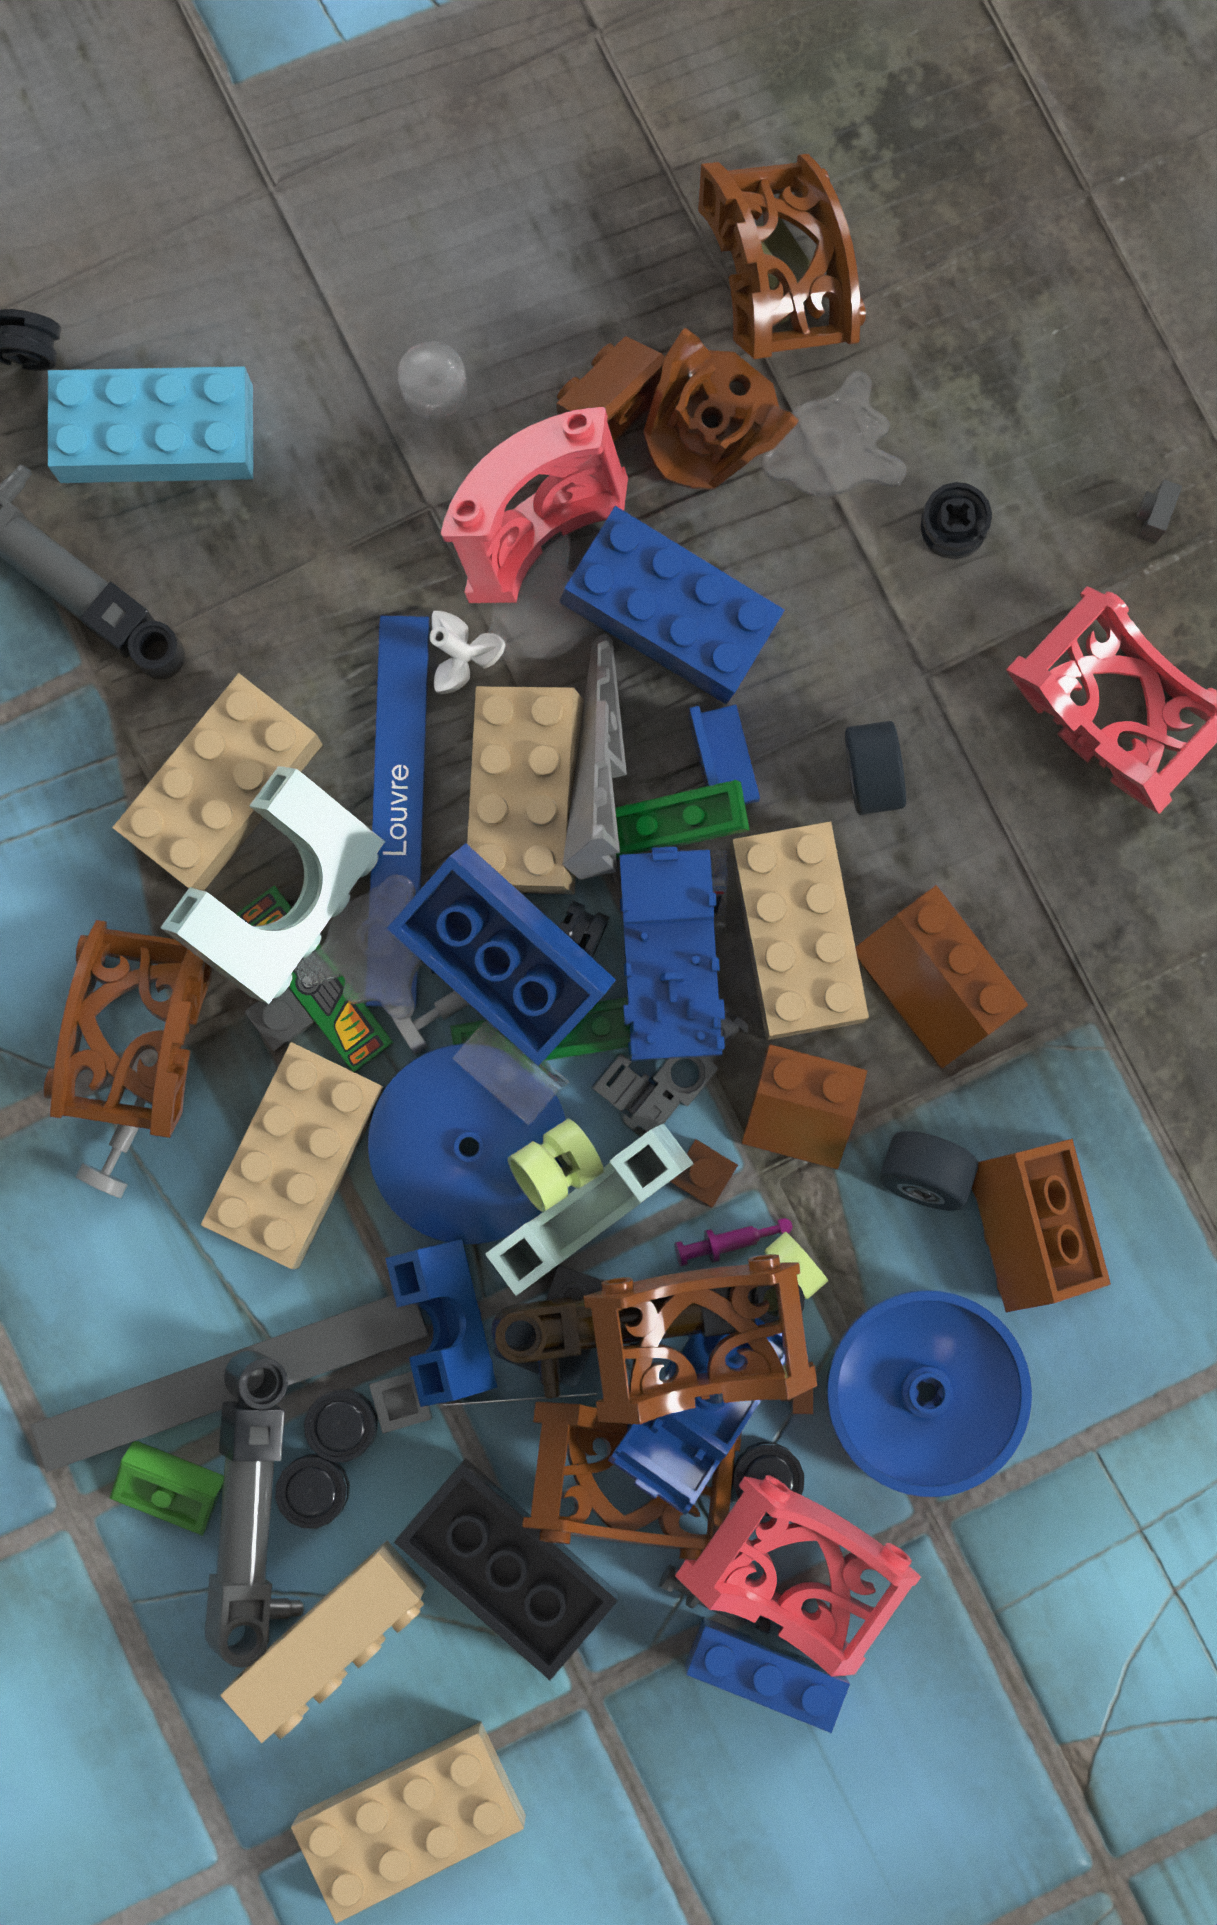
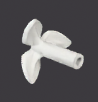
[430,611,505,694]

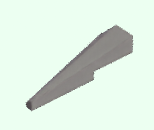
[563,634,627,880]

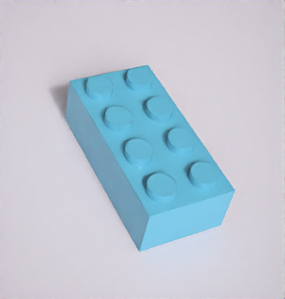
[48,366,253,483]

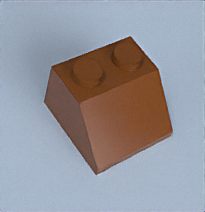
[556,336,665,442]
[741,1044,868,1170]

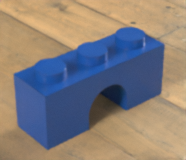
[385,1239,498,1407]
[685,1617,850,1733]

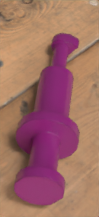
[674,1218,793,1267]

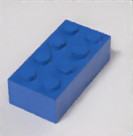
[559,506,785,704]
[386,843,616,1066]

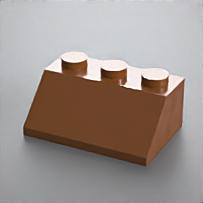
[855,885,1028,1069]
[972,1138,1111,1312]

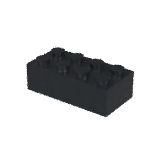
[394,1458,618,1681]

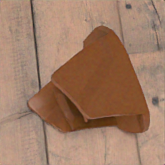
[643,328,799,490]

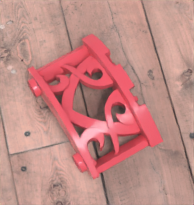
[441,407,628,603]
[1006,586,1217,814]
[675,1475,921,1677]

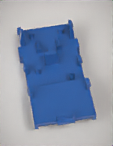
[620,847,725,1061]
[608,1318,785,1515]

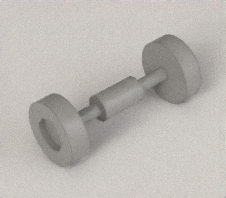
[390,990,469,1055]
[76,1070,146,1198]

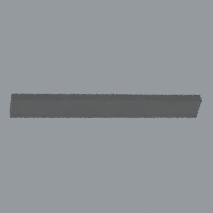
[30,1294,429,1473]

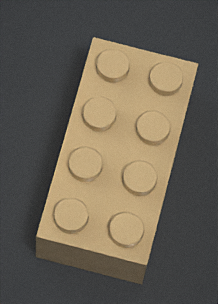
[112,673,323,891]
[467,686,584,895]
[730,821,869,1040]
[201,1042,385,1269]
[220,1540,427,1744]
[291,1722,526,1924]

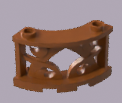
[698,154,866,359]
[44,920,212,1138]
[584,1254,817,1424]
[522,1402,742,1560]

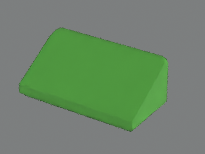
[110,1441,224,1536]

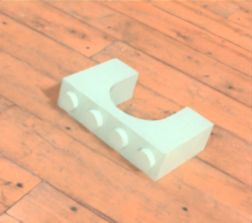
[160,766,385,1004]
[485,1123,694,1296]

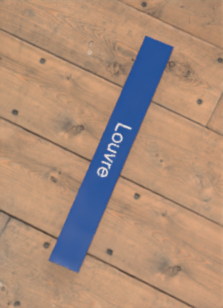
[366,616,430,1008]

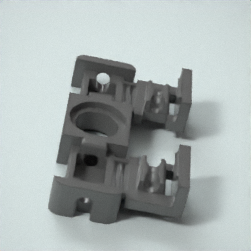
[591,1005,748,1137]

